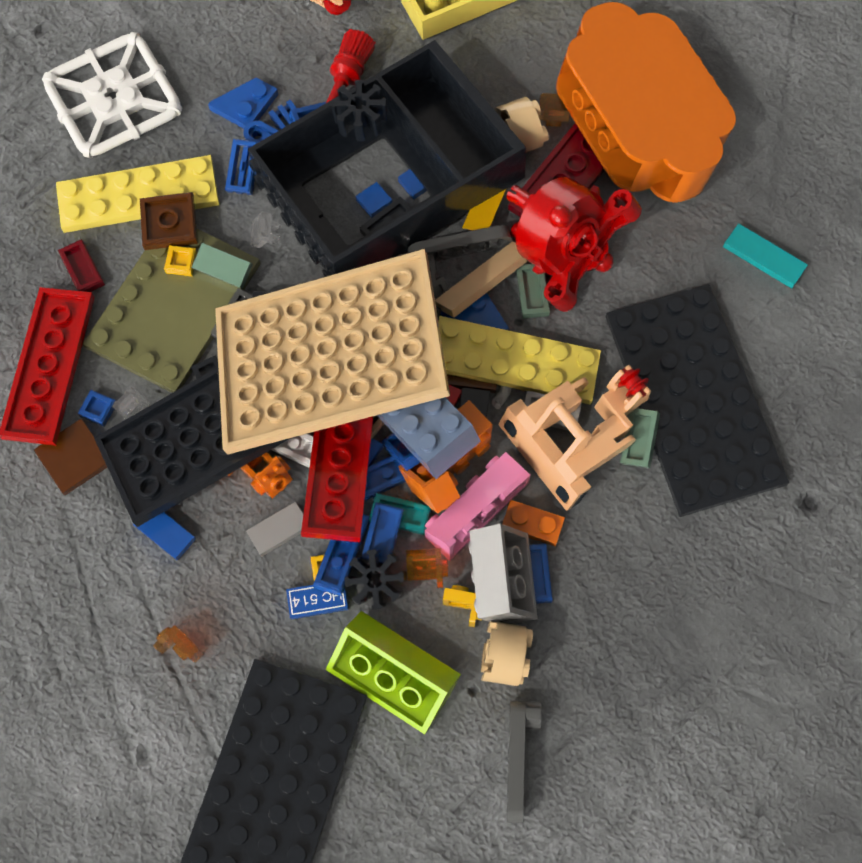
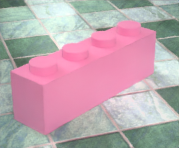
[425,452,530,561]

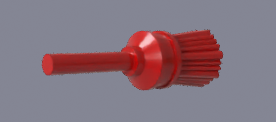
[325,29,376,104]

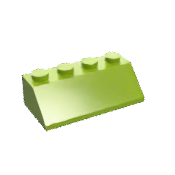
[326,611,461,734]

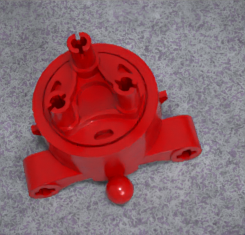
[507,177,642,312]

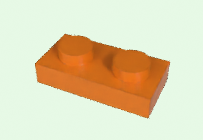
[502,499,565,547]

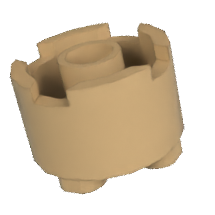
[494,97,549,153]
[481,621,533,686]

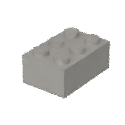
[468,523,538,624]

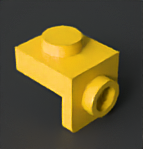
[443,585,482,628]

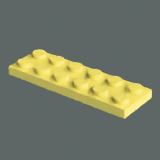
[56,155,219,233]
[438,316,601,405]

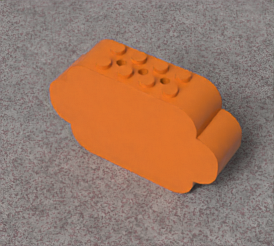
[556,2,736,202]

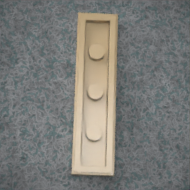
[435,241,527,318]

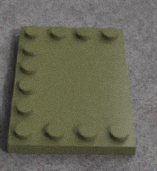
[83,229,261,393]

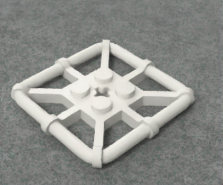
[42,32,182,158]

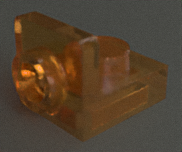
[153,625,204,663]

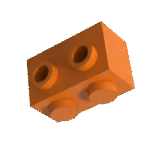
[398,463,460,514]

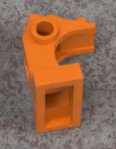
[228,452,293,499]

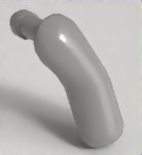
[492,386,512,409]

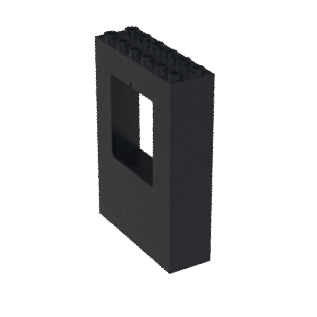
[248,40,526,277]

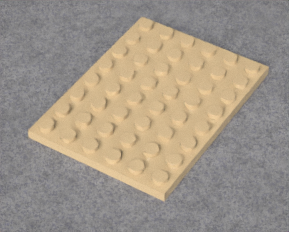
[215,249,450,455]

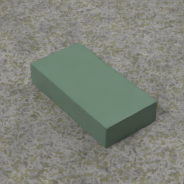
[191,243,253,289]
[516,264,550,319]
[620,408,660,468]

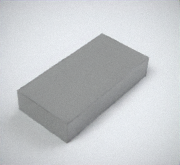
[246,502,303,557]

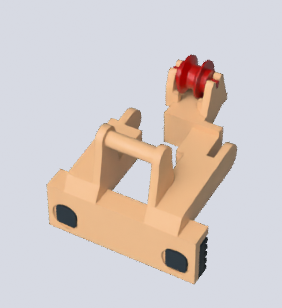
[498,365,651,511]

